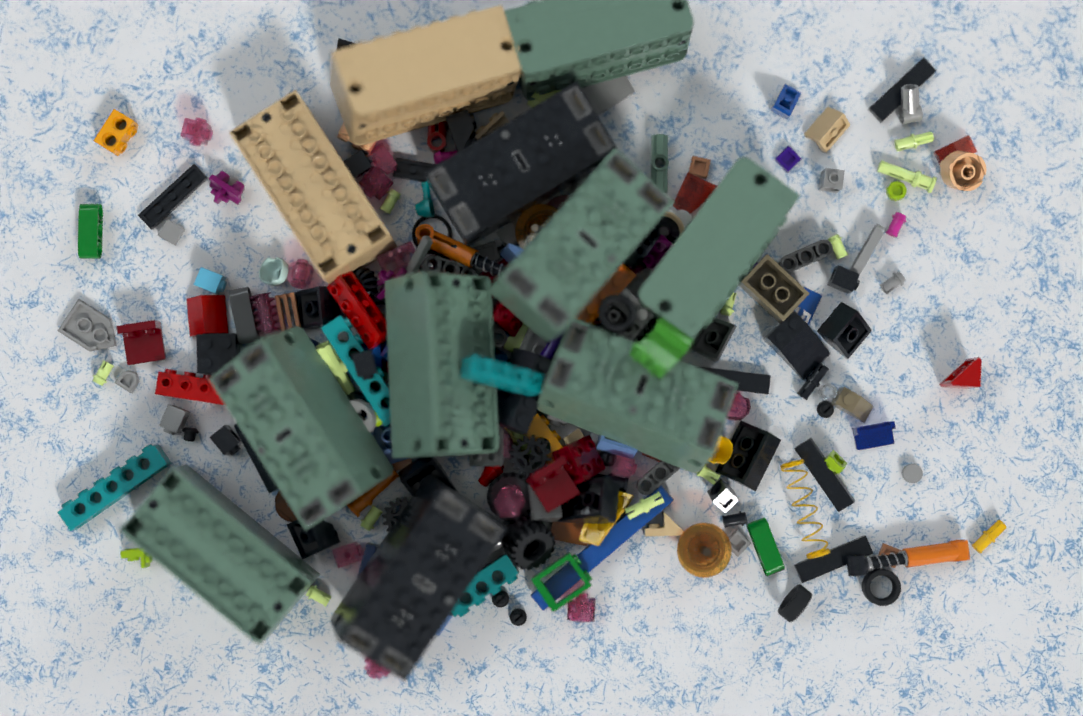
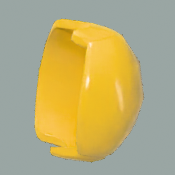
[708,436,733,464]

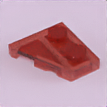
[672,172,717,214]

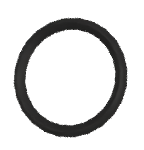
[412,215,452,254]

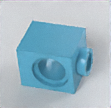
[194,267,227,295]

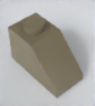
[831,387,874,423]

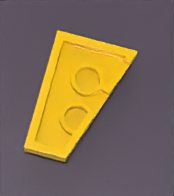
[579,491,634,546]

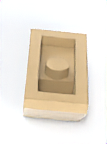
[644,512,684,536]

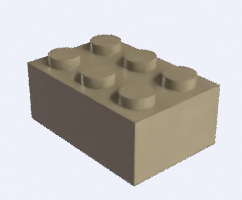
[739,254,810,323]

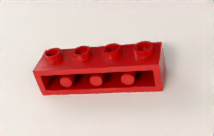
[327,271,387,350]
[155,369,225,405]

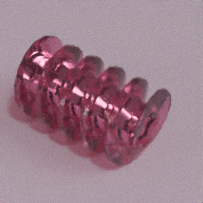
[250,292,281,334]

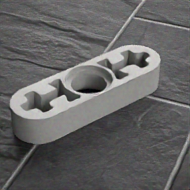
[850,224,886,274]

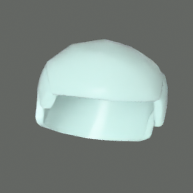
[259,257,289,286]

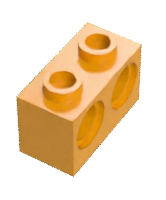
[93,109,138,156]

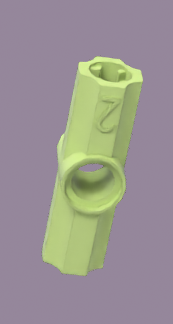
[316,341,355,395]

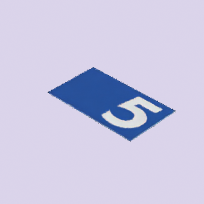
[794,287,822,325]

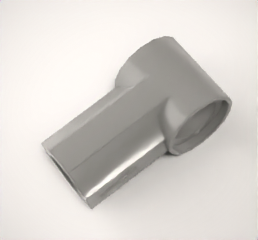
[899,84,923,124]

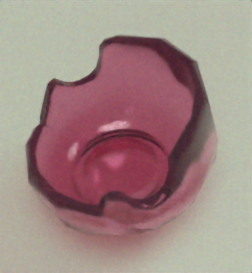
[726,392,751,421]

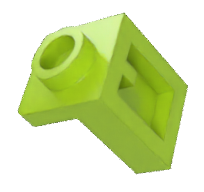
[825,450,847,474]
[120,548,152,568]

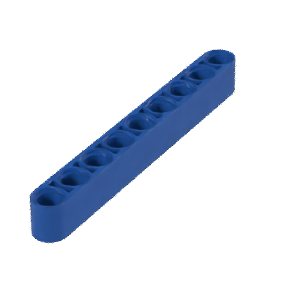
[530,485,674,611]

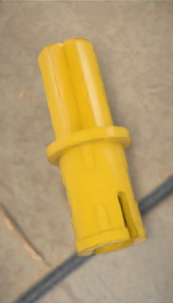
[972,520,1007,554]

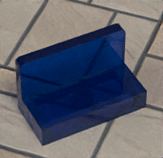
[852,421,896,450]

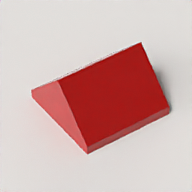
[187,295,229,337]
[939,357,982,389]

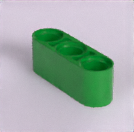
[78,204,103,259]
[746,517,785,576]

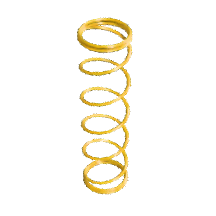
[780,459,831,559]

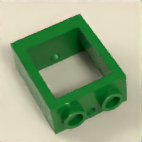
[531,552,593,612]

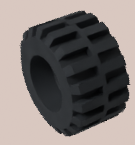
[487,472,531,521]
[502,516,556,570]

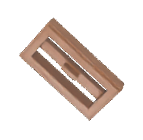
[275,292,301,331]

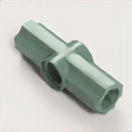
[650,134,669,193]

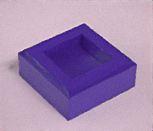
[774,146,801,173]

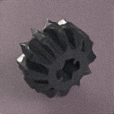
[353,268,379,299]

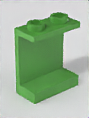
[629,317,694,379]

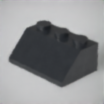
[715,421,781,491]

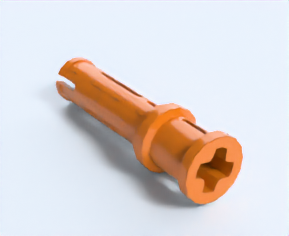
[347,470,399,517]

